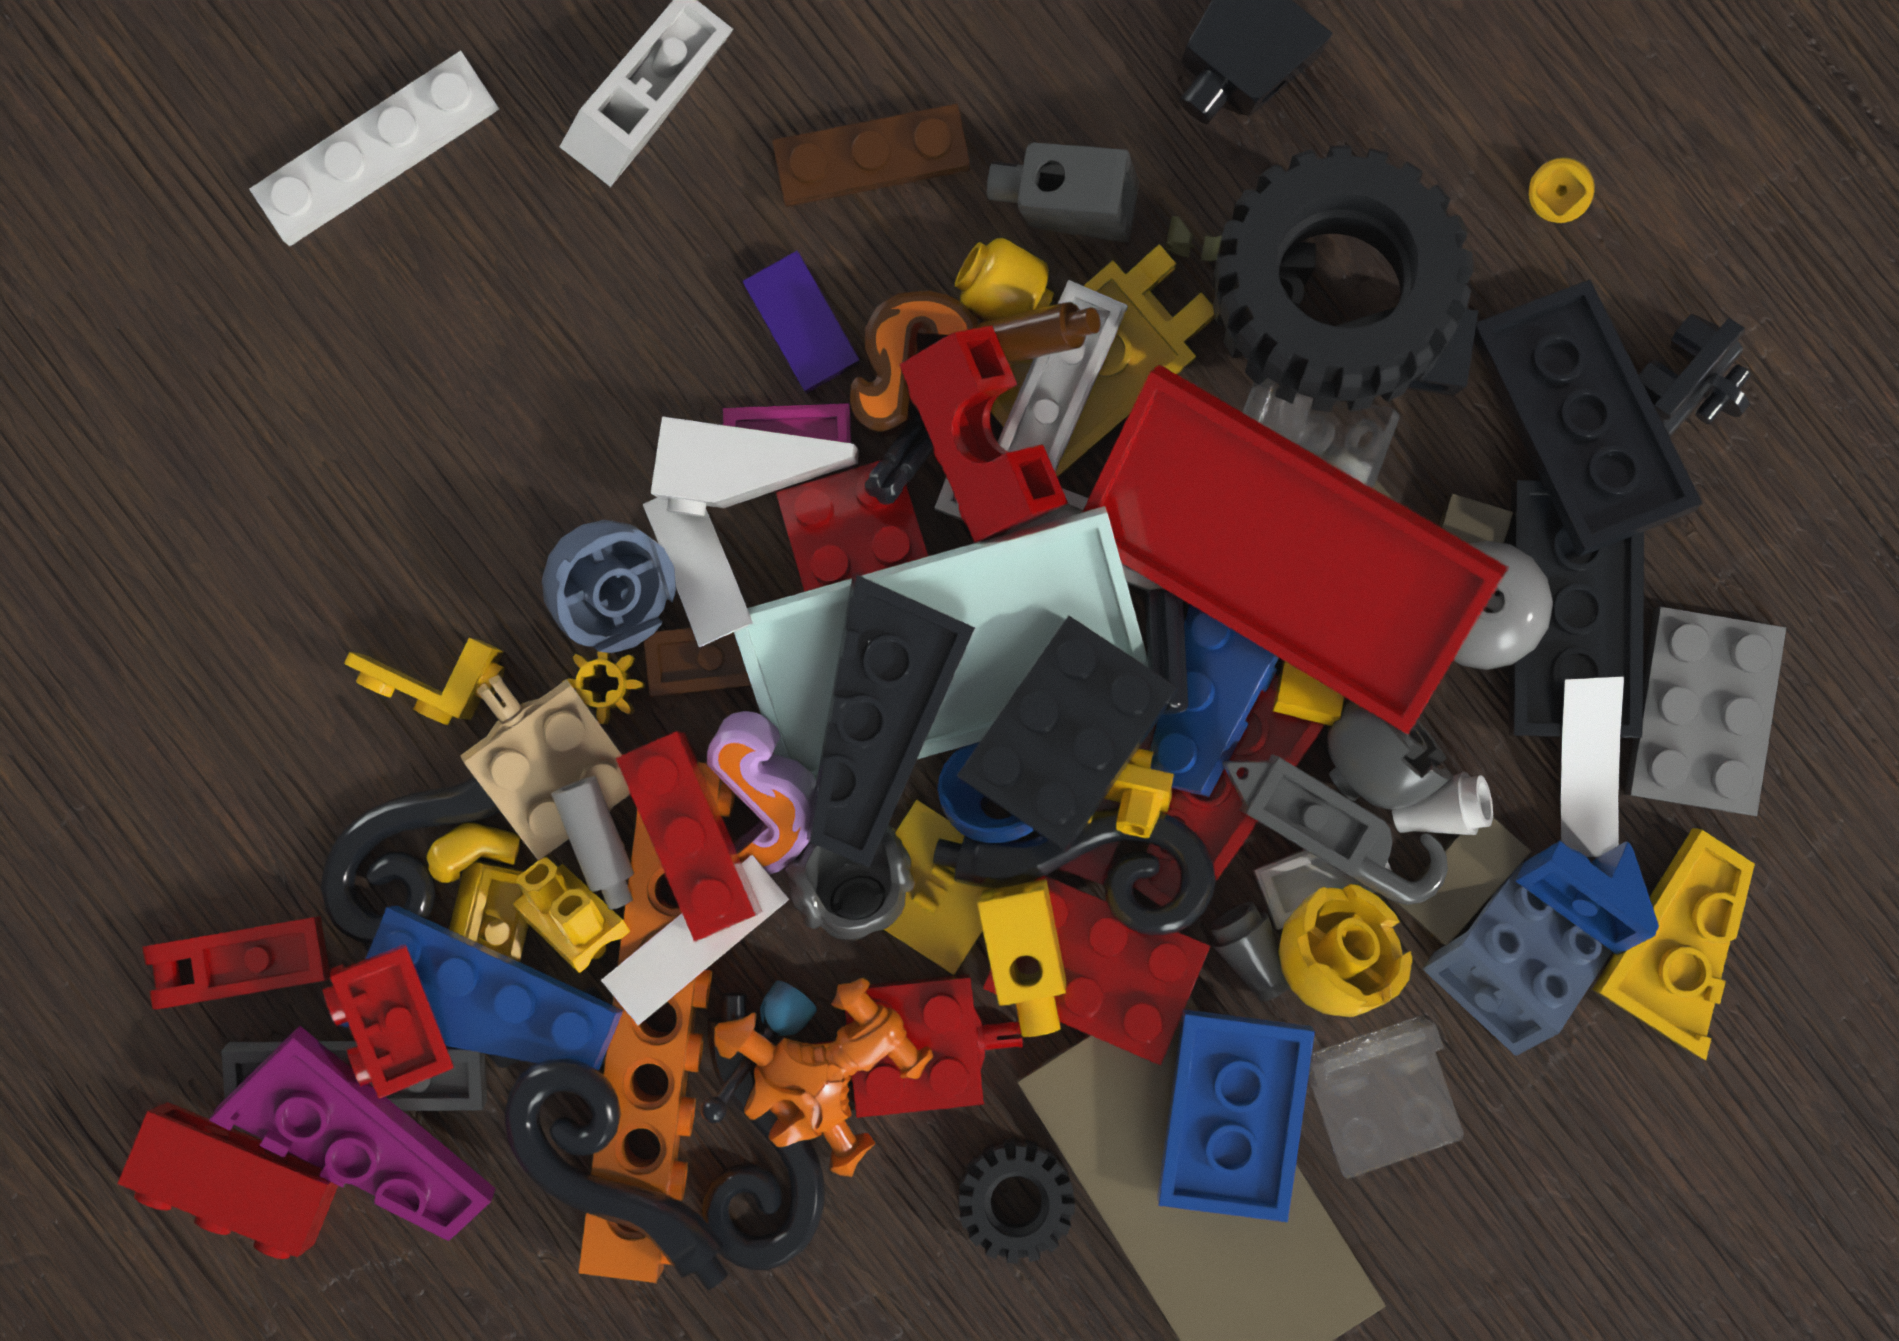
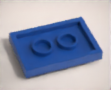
[1157,1009,1315,1223]

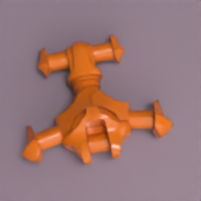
[714,978,933,1177]

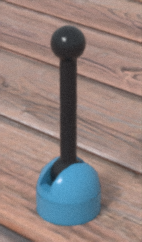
[701,980,817,1123]

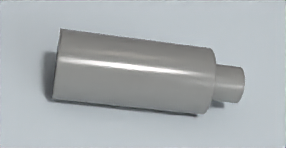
[551,776,634,910]

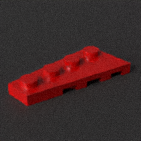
[1133,674,1326,906]

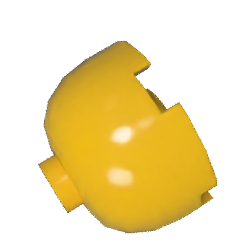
[1278,884,1412,1017]

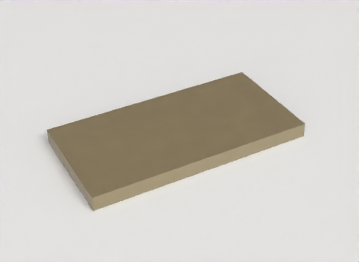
[1017,997,1386,1341]

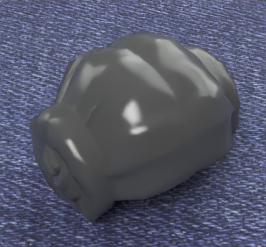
[785,825,915,941]

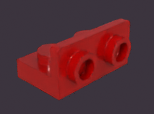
[322,943,454,1099]

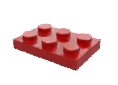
[983,876,1210,1066]

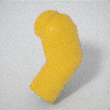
[427,822,522,883]

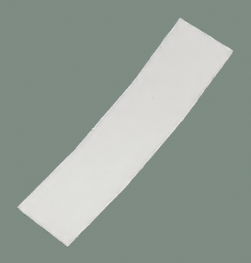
[643,498,753,647]
[1561,676,1624,857]
[601,855,789,1025]

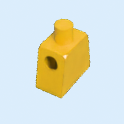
[978,878,1066,1037]

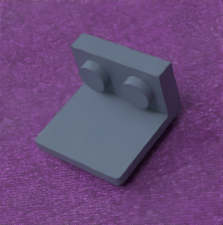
[1422,863,1612,1056]

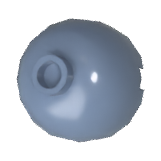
[542,519,676,653]

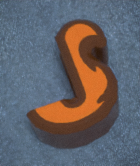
[850,291,978,437]

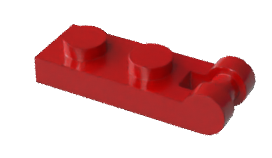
[142,916,330,1010]

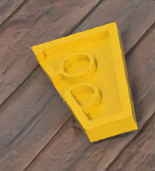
[1592,828,1755,1060]

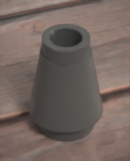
[1209,902,1290,1002]

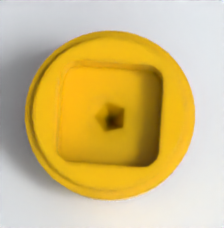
[1528,157,1595,223]

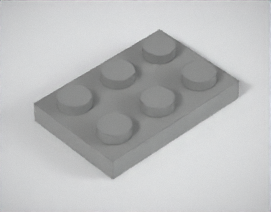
[1624,607,1786,816]

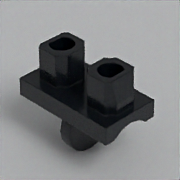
[1639,314,1751,437]

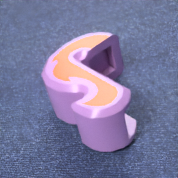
[707,711,816,875]

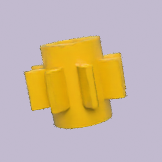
[562,651,645,724]

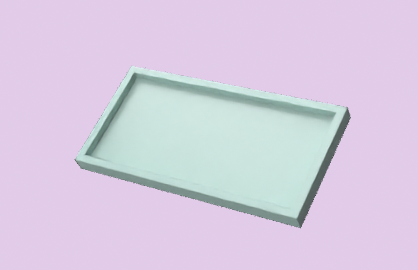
[734,506,1148,781]

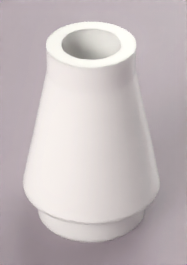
[1392,772,1493,835]

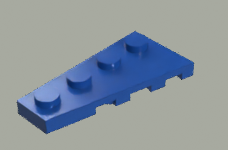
[1150,604,1279,797]

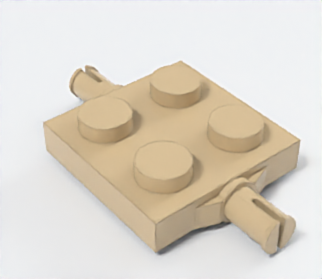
[460,675,631,860]

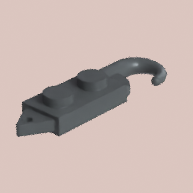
[1222,754,1448,905]

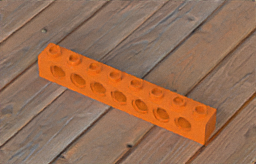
[578,761,735,1283]

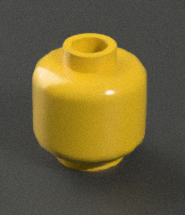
[955,238,1053,321]

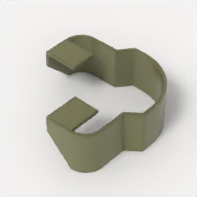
[1166,216,1222,262]

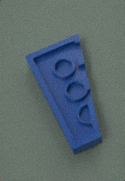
[339,905,624,1070]

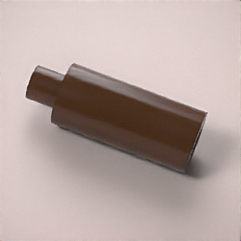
[977,302,1101,364]

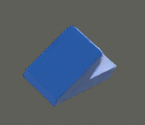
[1516,841,1659,955]

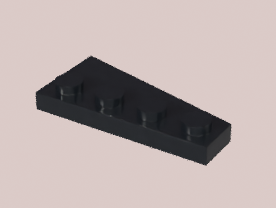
[806,574,975,867]

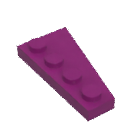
[209,1026,496,1241]

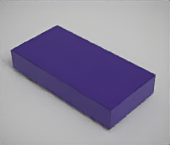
[742,251,860,394]

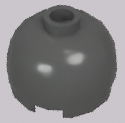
[1327,699,1453,810]

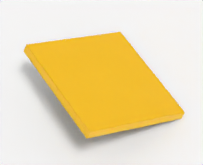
[884,800,993,975]

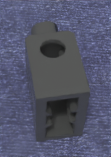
[987,143,1140,243]

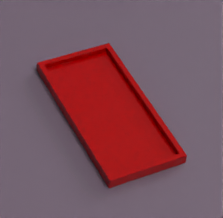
[1082,364,1509,735]

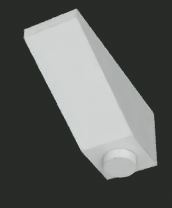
[560,0,733,187]
[651,417,859,517]

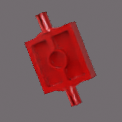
[806,974,1023,1118]

